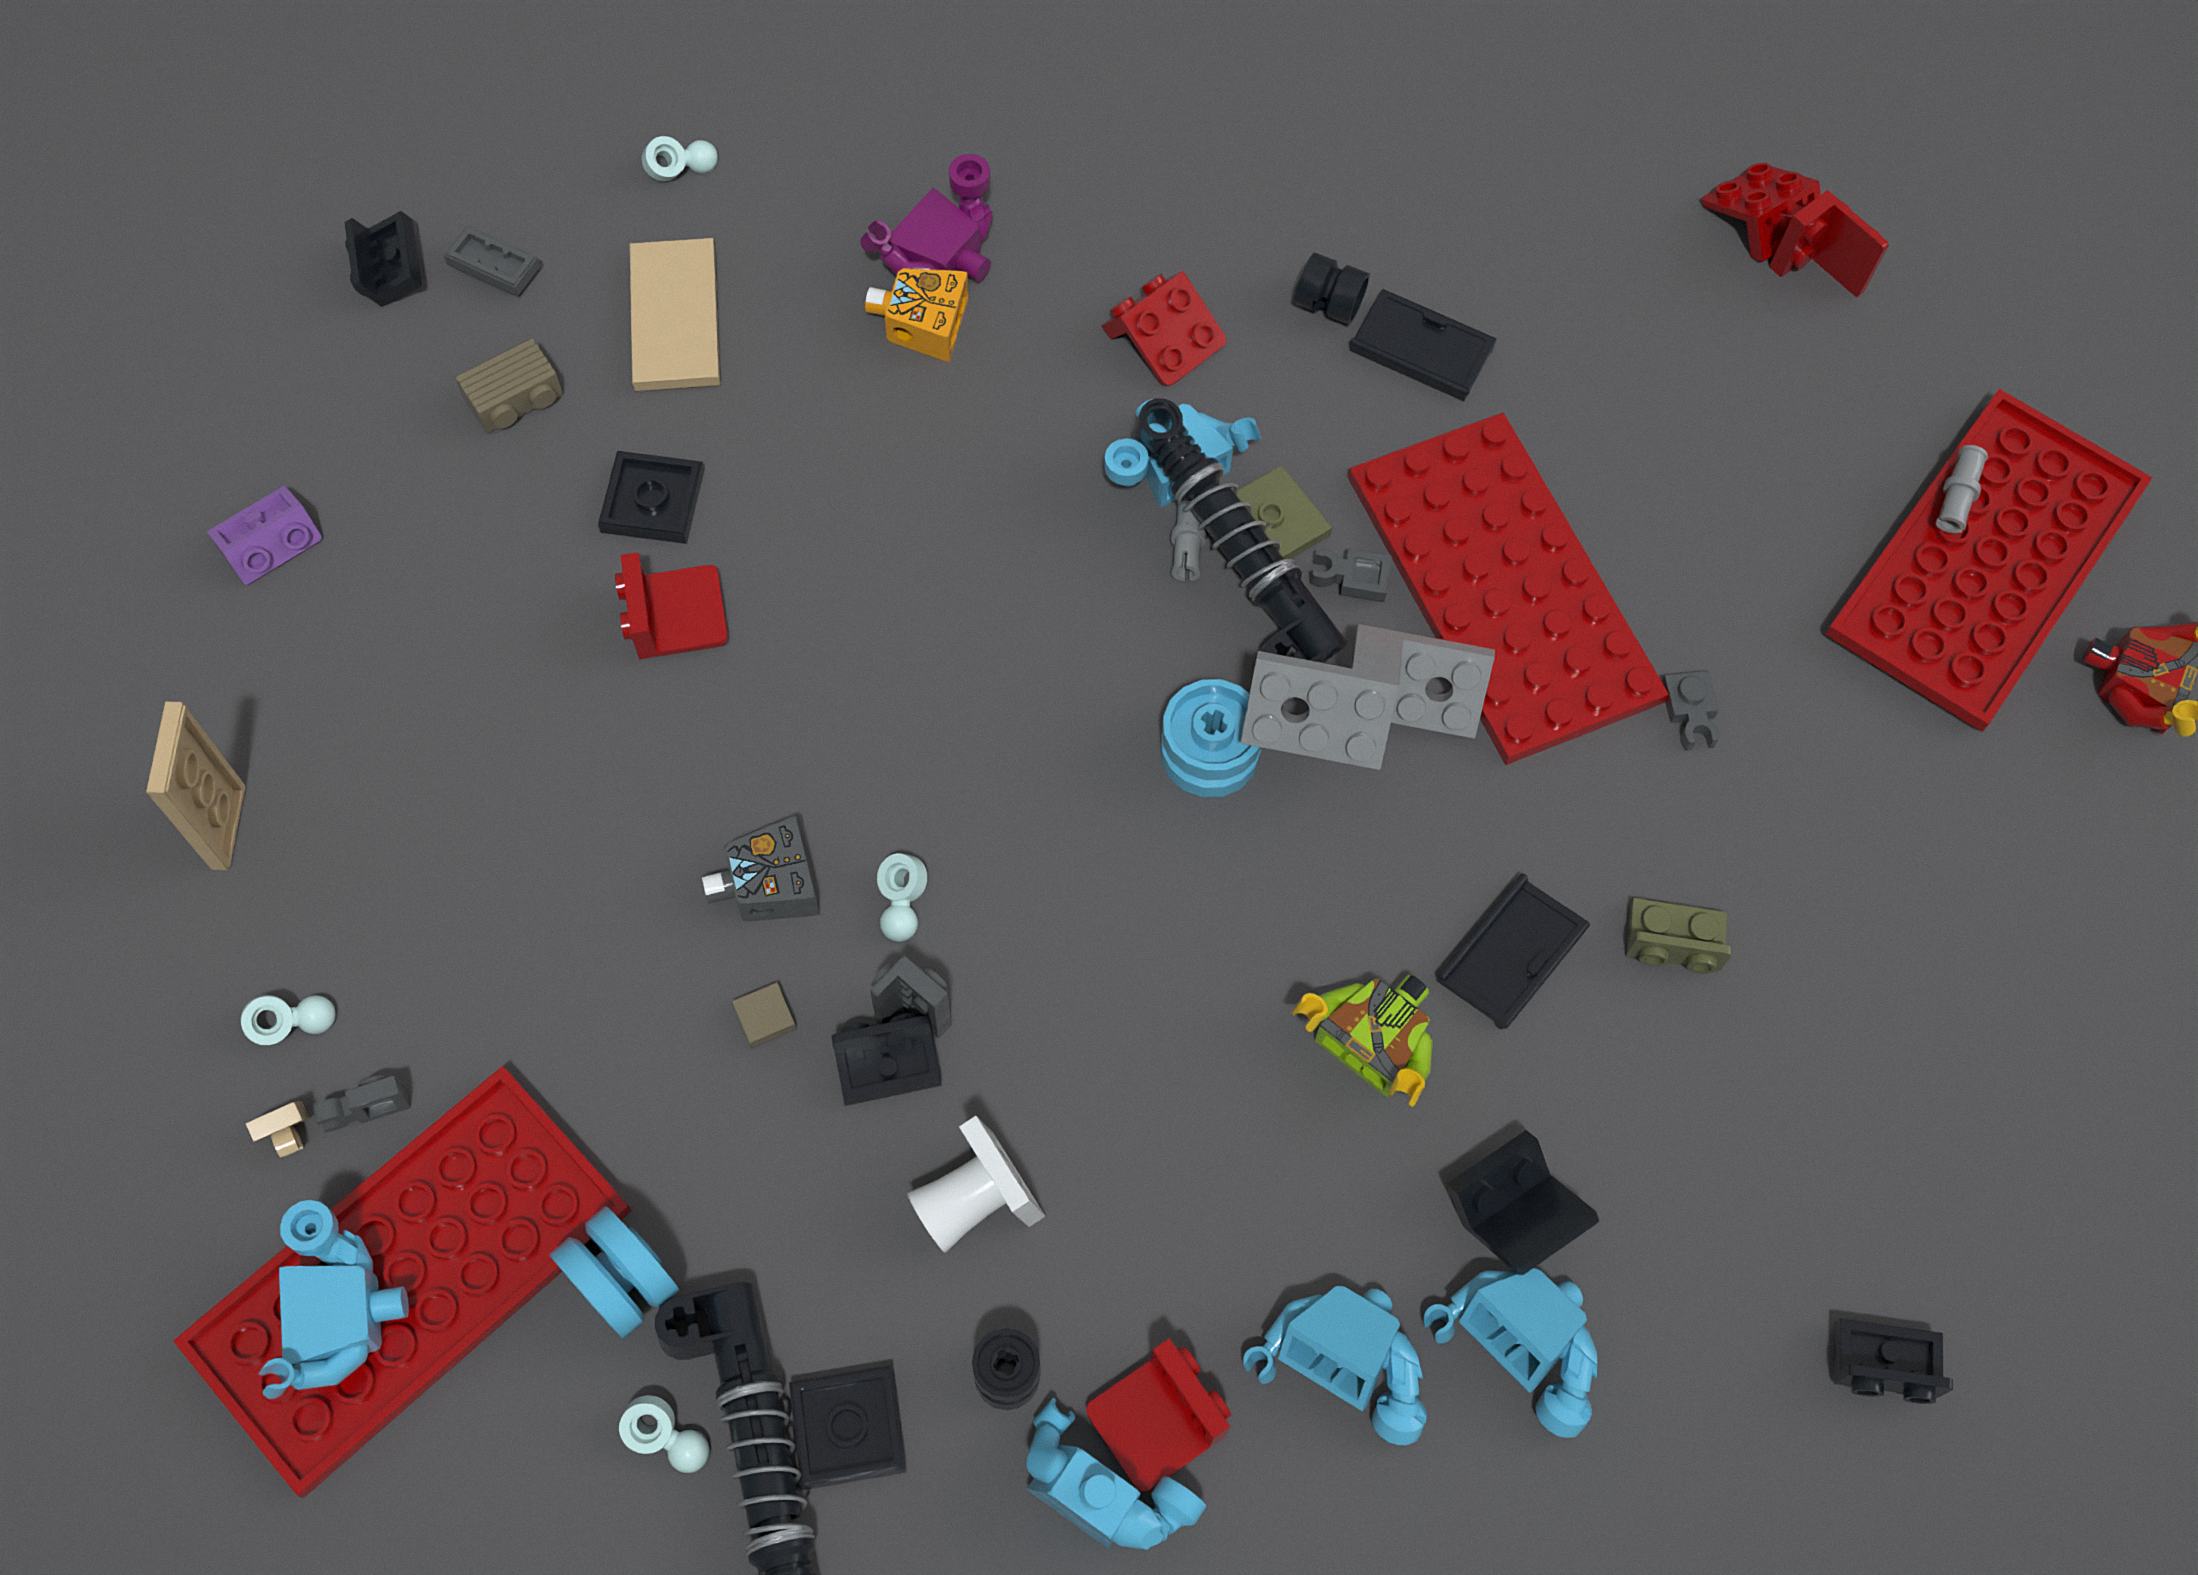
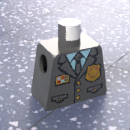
[702,816,819,921]

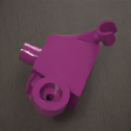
[860,154,993,282]

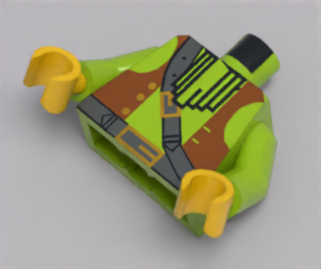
[1291,975,1433,1107]

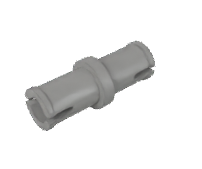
[1936,445,1988,534]
[1171,500,1206,582]

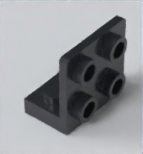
[1447,1130,1599,1275]

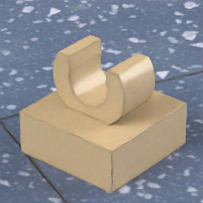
[245,1101,310,1158]

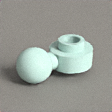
[642,136,718,182]
[877,853,927,942]
[240,995,336,1045]
[619,1395,710,1473]

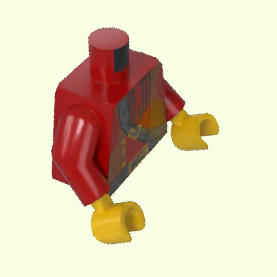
[2082,622,2198,737]

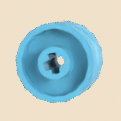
[1160,679,1261,797]
[549,1206,679,1340]

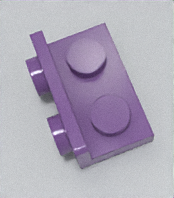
[206,485,322,585]

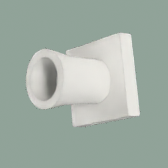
[907,1116,1045,1253]

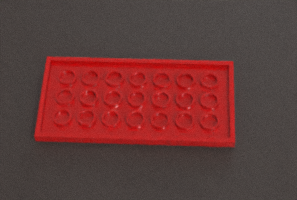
[1825,389,2153,732]
[1347,412,1669,766]
[173,1066,632,1498]

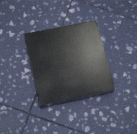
[598,451,705,544]
[789,1365,906,1490]

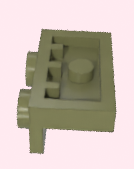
[1625,898,1732,973]

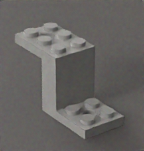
[1241,624,1495,770]

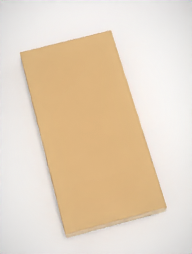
[630,238,720,391]
[146,701,246,870]

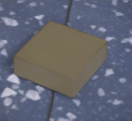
[732,982,796,1048]

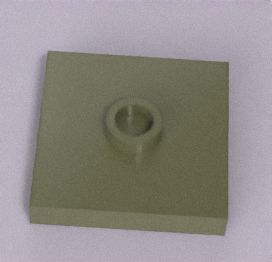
[1236,465,1332,559]

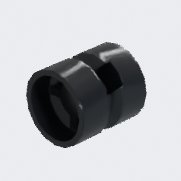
[1294,252,1370,325]
[972,1328,1041,1410]

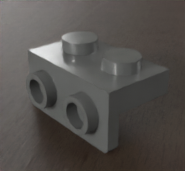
[870,955,952,1039]

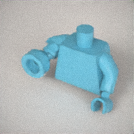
[1104,399,1261,507]
[258,1200,409,1399]
[1424,1268,1597,1438]
[1243,1286,1427,1445]
[1026,1398,1207,1550]

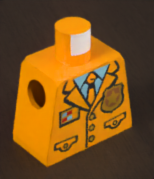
[865,268,969,362]

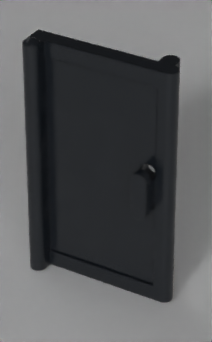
[1350,289,1497,402]
[1436,874,1590,1030]

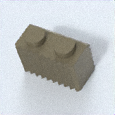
[454,338,563,433]

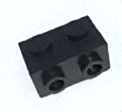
[345,211,422,307]
[831,1013,942,1106]
[1834,1319,1953,1404]

